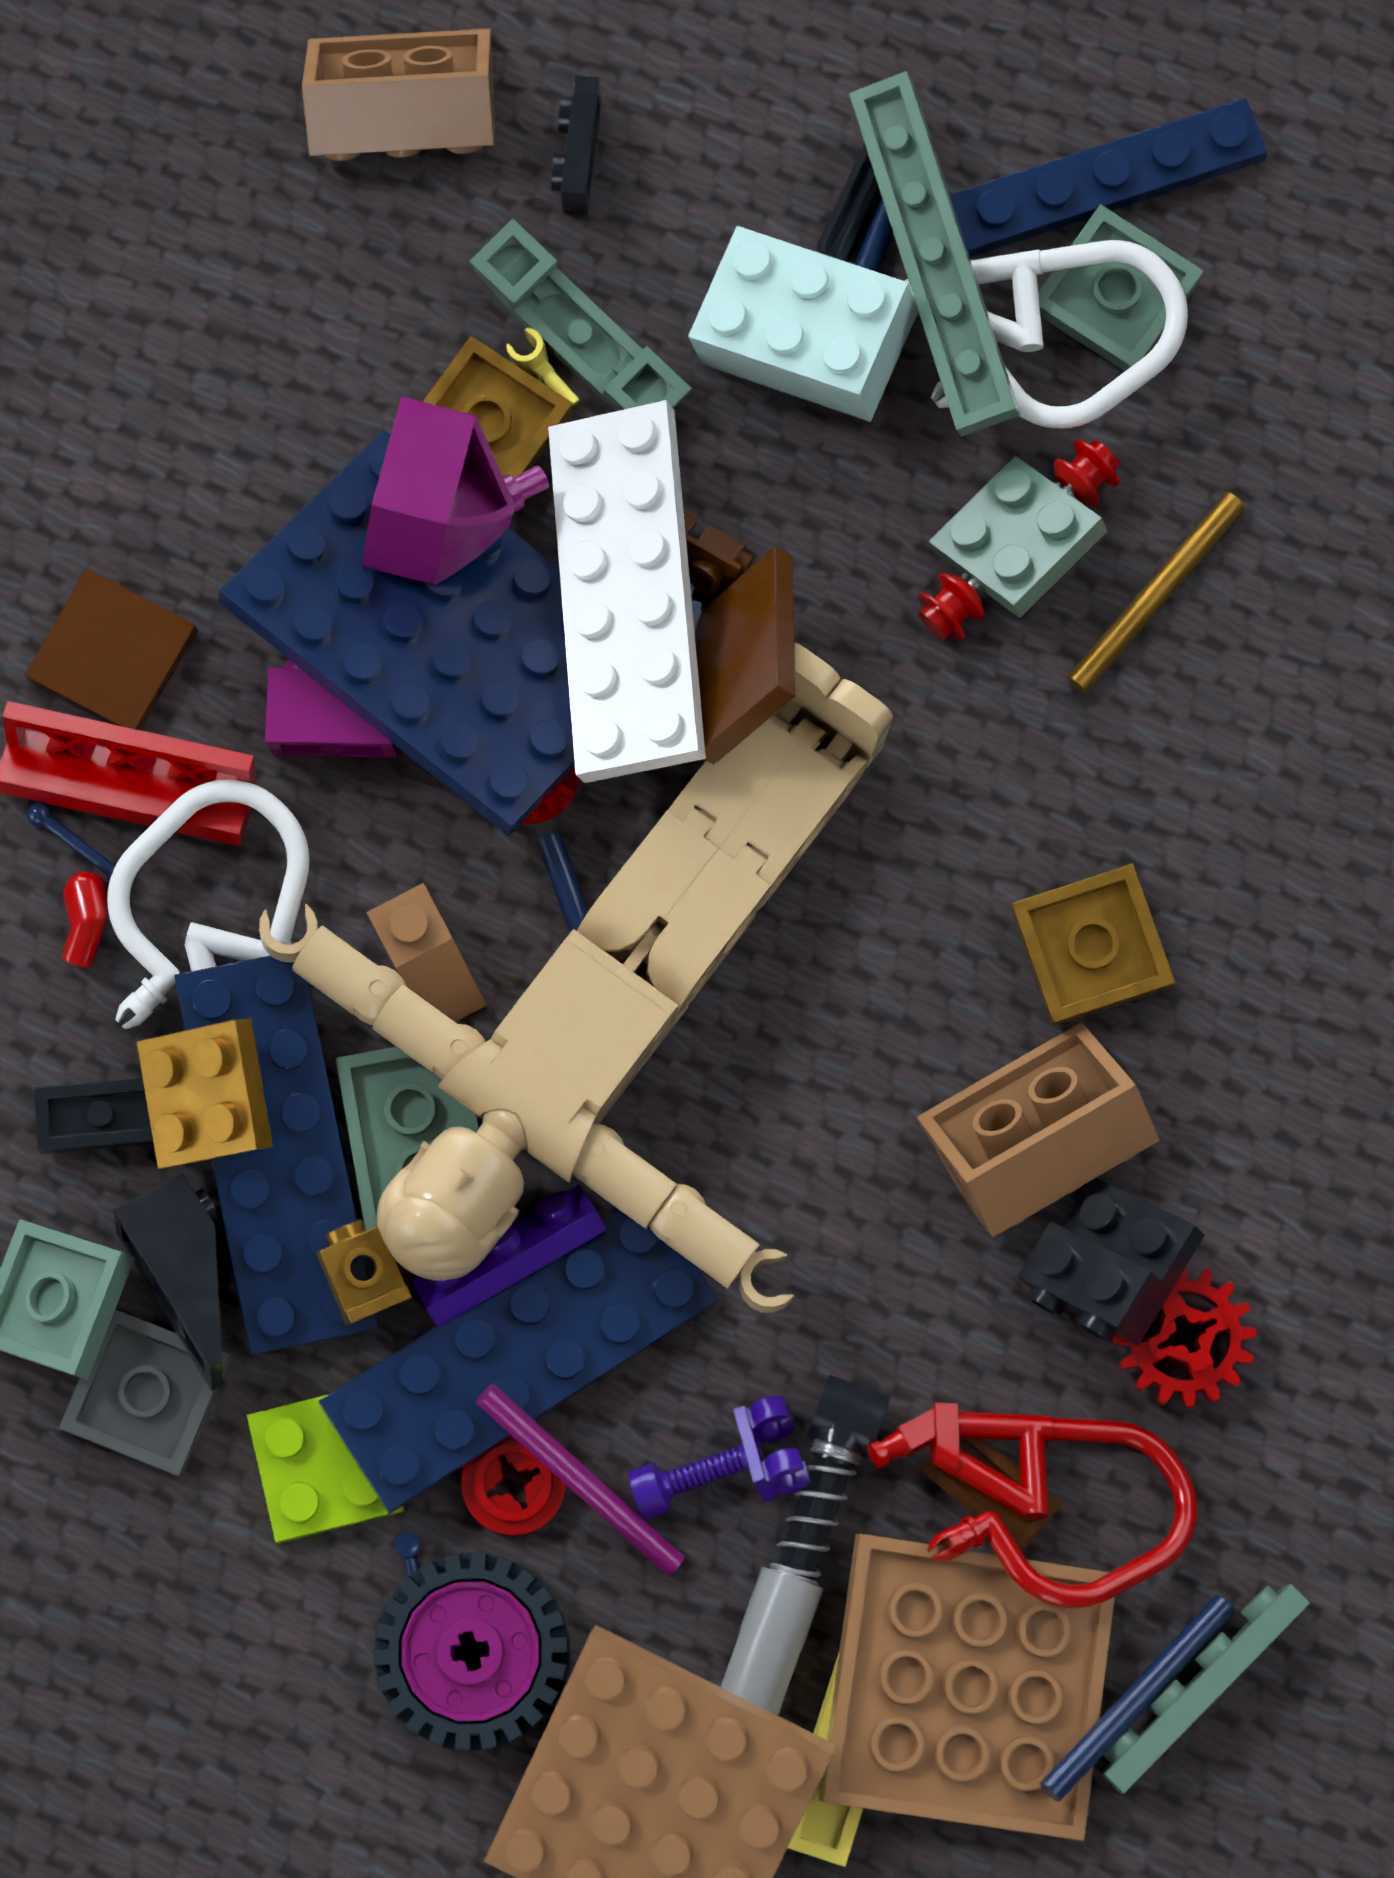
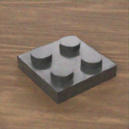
[59,1309,232,1477]

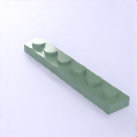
[849,71,1020,437]

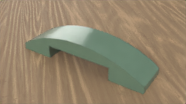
[469,218,692,411]

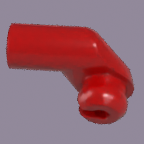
[62,871,109,967]

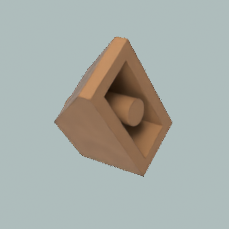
[366,883,488,1023]

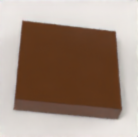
[25,568,198,730]

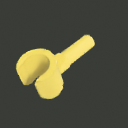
[507,328,580,407]

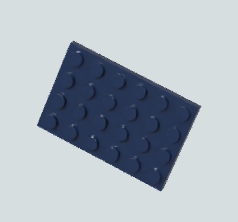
[218,430,575,837]

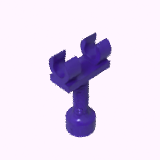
[628,1396,810,1520]

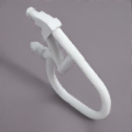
[905,240,1188,429]
[107,779,309,1029]

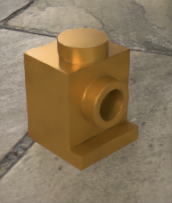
[316,1219,412,1325]

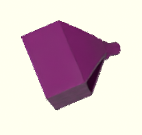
[361,396,549,585]

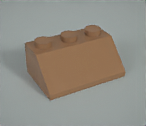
[302,29,495,161]
[917,1022,1160,1238]

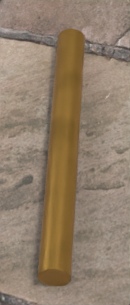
[1067,492,1245,694]

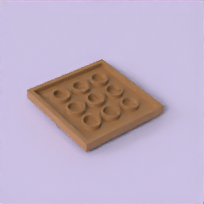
[819,1534,1115,1841]
[484,1625,836,1878]

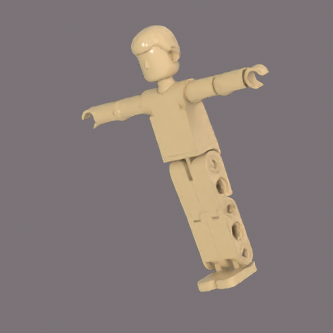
[259,642,893,1313]

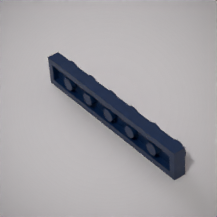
[949,98,1267,257]

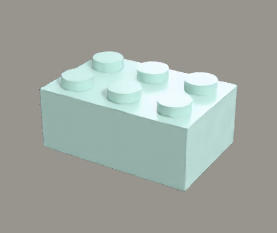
[688,226,918,422]

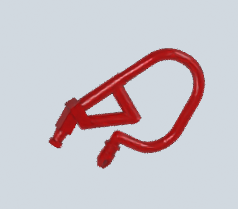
[867,1402,1197,1608]

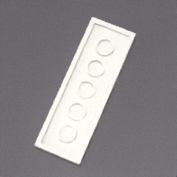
[548,400,706,783]

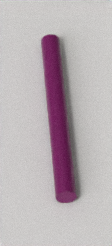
[476,1384,685,1576]

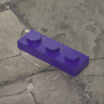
[412,1184,607,1328]

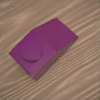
[265,660,398,758]

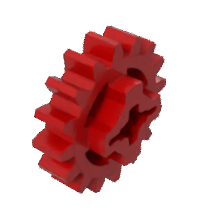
[1112,1268,1257,1409]

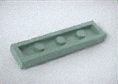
[1100,1584,1310,1794]

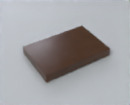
[695,546,796,765]

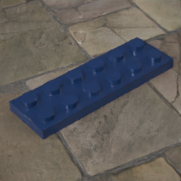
[174,955,379,1355]
[318,1210,718,1514]

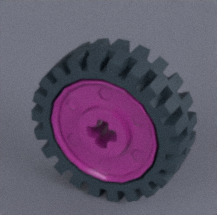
[373,1553,570,1751]

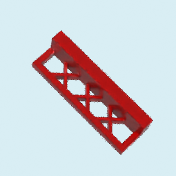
[0,701,256,847]

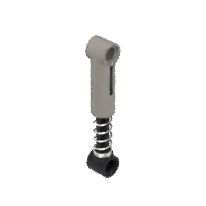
[721,1374,891,1716]

